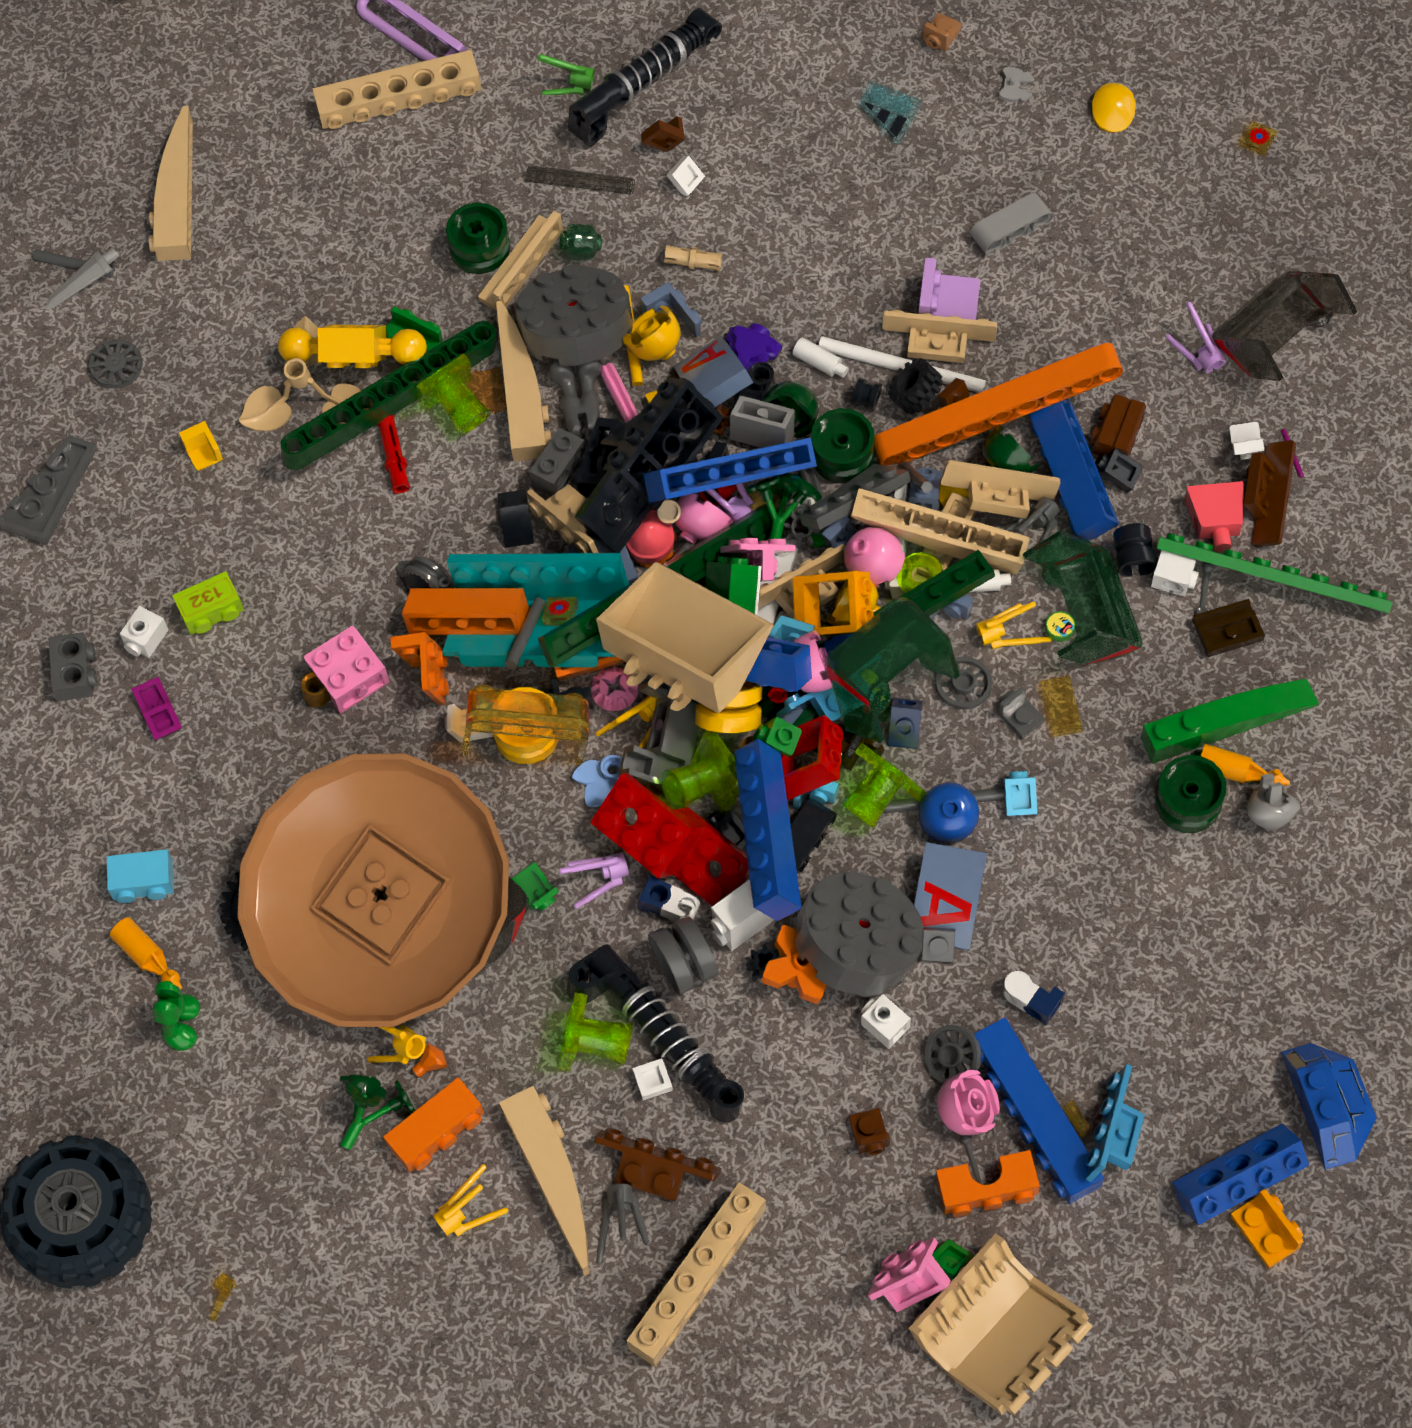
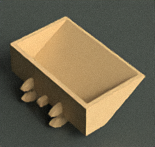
[596,562,774,713]

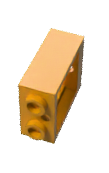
[792,571,874,636]

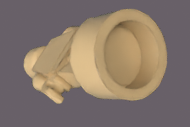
[657,500,681,523]

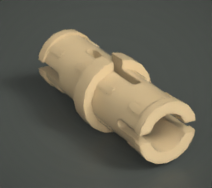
[664,245,722,271]

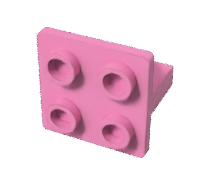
[720,538,796,582]
[868,1237,951,1312]

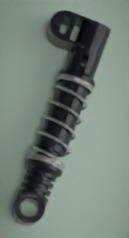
[568,8,722,147]
[567,944,744,1122]

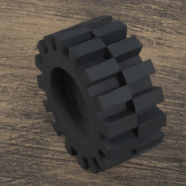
[888,358,943,414]

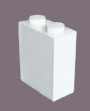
[711,880,774,951]

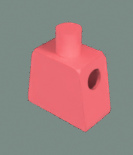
[1184,481,1243,552]

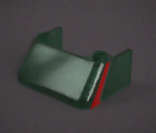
[1023,531,1143,665]
[827,597,960,743]

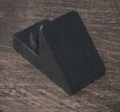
[497,489,534,548]

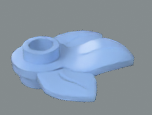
[572,755,622,807]

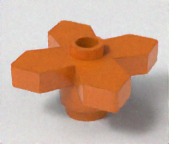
[761,925,826,1004]

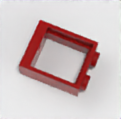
[781,715,843,801]

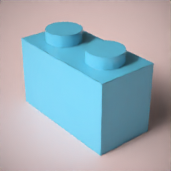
[107,849,174,903]

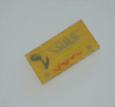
[1040,676,1083,737]

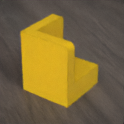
[179,421,223,471]

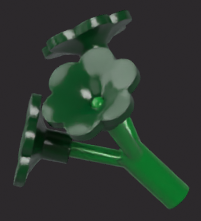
[746,473,822,539]
[340,1074,416,1150]

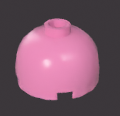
[675,493,733,545]
[844,527,905,588]
[792,631,836,693]
[937,1070,1000,1135]

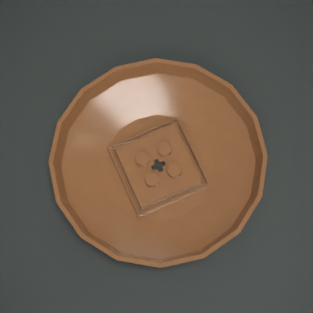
[237,753,509,1027]

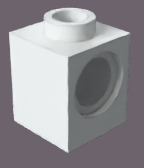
[1151,550,1199,597]

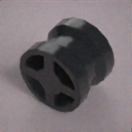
[852,377,882,411]

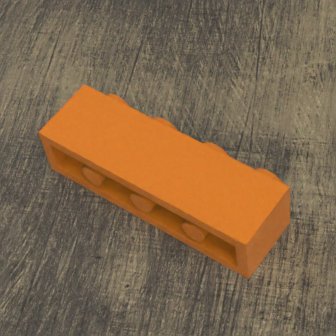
[402,588,530,635]

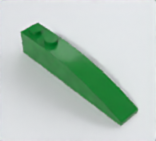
[1140,679,1319,764]

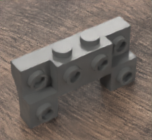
[618,674,700,794]

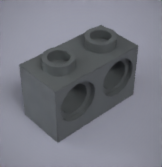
[529,427,585,497]
[48,632,98,701]

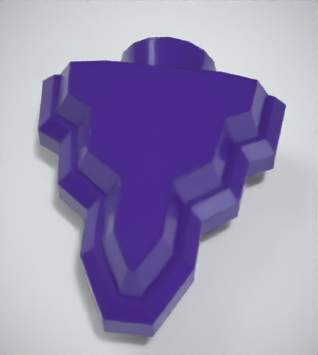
[726,323,782,373]

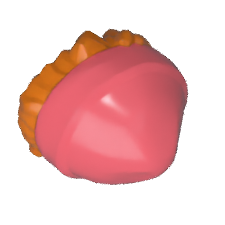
[626,510,677,568]

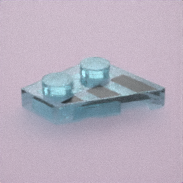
[860,81,922,145]

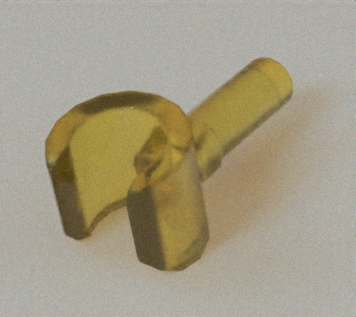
[209,1273,237,1321]

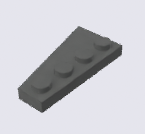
[0,435,97,545]
[800,464,911,530]

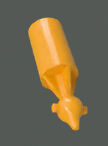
[1201,744,1290,786]
[110,917,182,989]

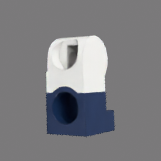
[637,876,701,921]
[1003,971,1065,1026]

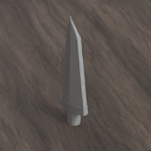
[46,247,120,310]

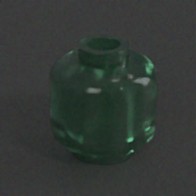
[559,224,602,260]

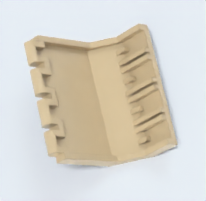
[909,1233,1092,1415]

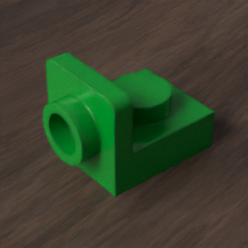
[932,1239,975,1293]

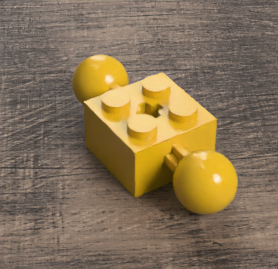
[278,324,427,368]

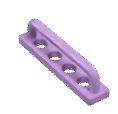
[356,0,468,61]

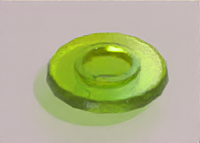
[896,552,943,593]

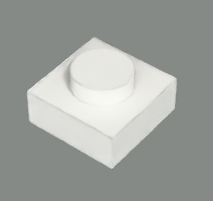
[666,156,705,196]
[632,1058,673,1101]

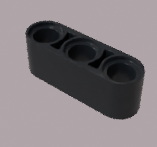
[791,798,837,874]

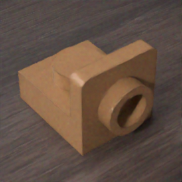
[922,13,962,51]

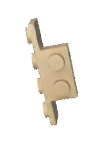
[882,310,997,363]
[940,460,1061,519]
[526,484,599,553]
[758,544,846,619]

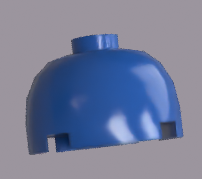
[918,782,980,844]

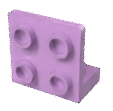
[919,258,981,320]

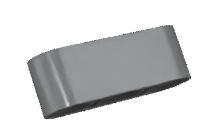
[970,193,1053,256]

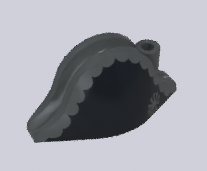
[395,557,455,593]

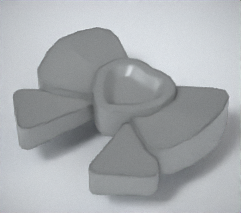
[998,67,1035,103]

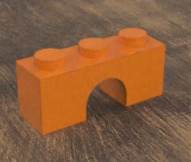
[935,1150,1040,1217]

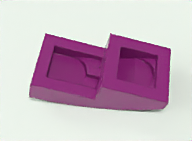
[131,677,183,741]

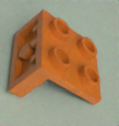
[390,632,449,706]

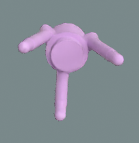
[1166,302,1226,373]
[697,483,754,522]
[559,852,629,908]

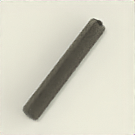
[526,165,635,194]

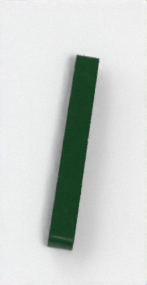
[280,321,496,470]

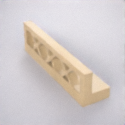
[478,211,563,310]

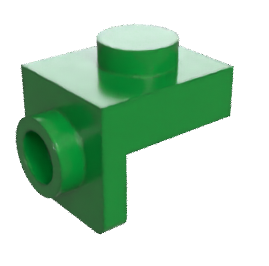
[753,716,802,757]
[508,862,559,911]

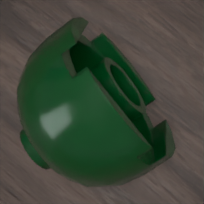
[762,381,819,438]
[982,424,1039,473]

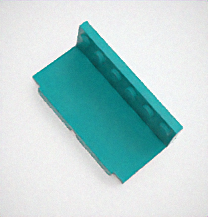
[442,553,629,667]

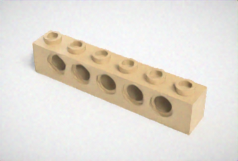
[312,49,482,129]
[627,1182,766,1367]

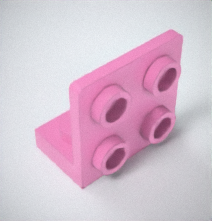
[304,626,390,714]

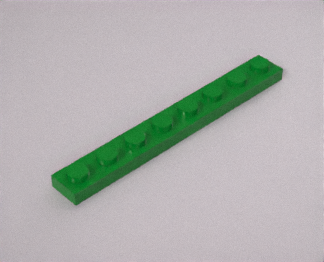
[1157,533,1393,613]

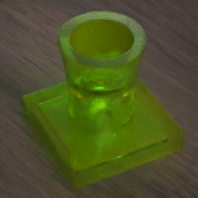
[417,353,491,436]
[661,731,739,812]
[840,743,926,829]
[557,992,633,1072]

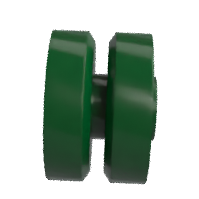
[446,202,511,274]
[811,408,875,484]
[1155,755,1226,833]

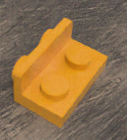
[1230,1188,1304,1269]

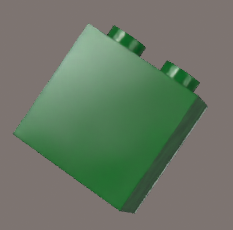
[704,557,762,615]

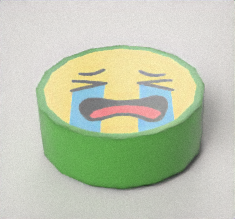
[1045,611,1076,642]

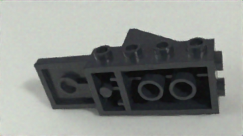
[574,378,724,553]

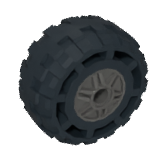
[0,1135,152,1289]

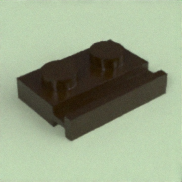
[1192,599,1265,657]

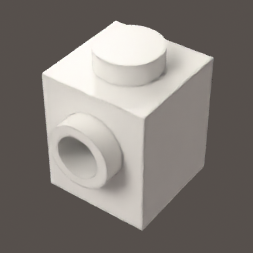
[120,606,169,658]
[861,994,911,1049]

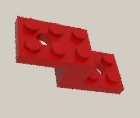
[590,773,749,906]

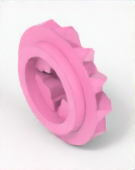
[590,665,638,711]

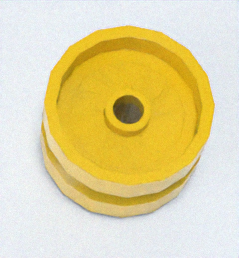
[695,681,762,733]
[490,687,559,764]

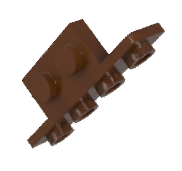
[1243,440,1296,547]
[594,1128,722,1202]

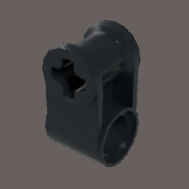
[733,362,775,408]

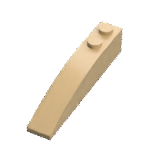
[149,106,193,261]
[496,301,551,462]
[851,488,1030,575]
[499,1086,590,1276]

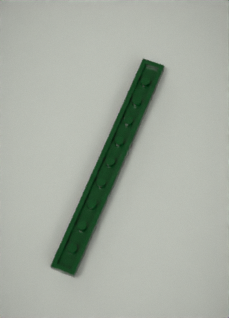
[538,504,773,667]
[757,549,995,717]

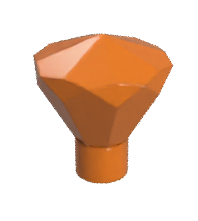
[412,1043,448,1078]

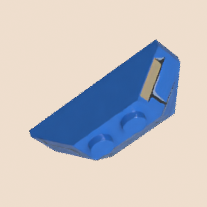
[1281,1043,1377,1170]

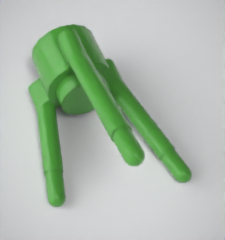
[537,54,595,95]

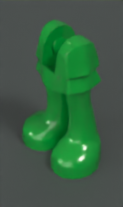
[152,981,201,1051]

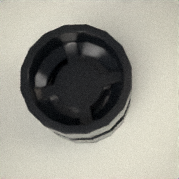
[1113,523,1157,577]

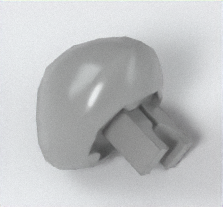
[1246,773,1300,830]

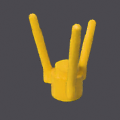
[976,601,1052,649]
[595,695,657,749]
[367,1024,426,1064]
[432,1164,508,1236]

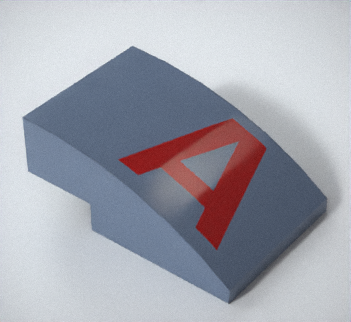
[673,335,753,408]
[914,842,987,951]

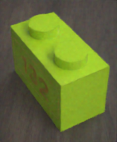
[172,571,244,635]

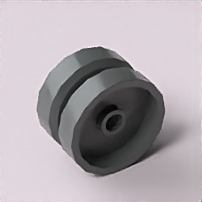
[648,915,719,995]

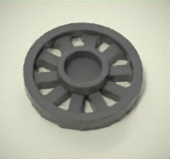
[925,1025,982,1083]

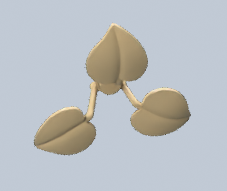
[239,316,369,431]

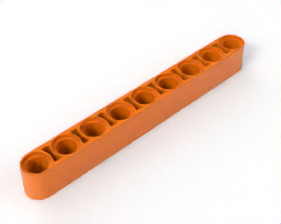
[874,343,1123,466]

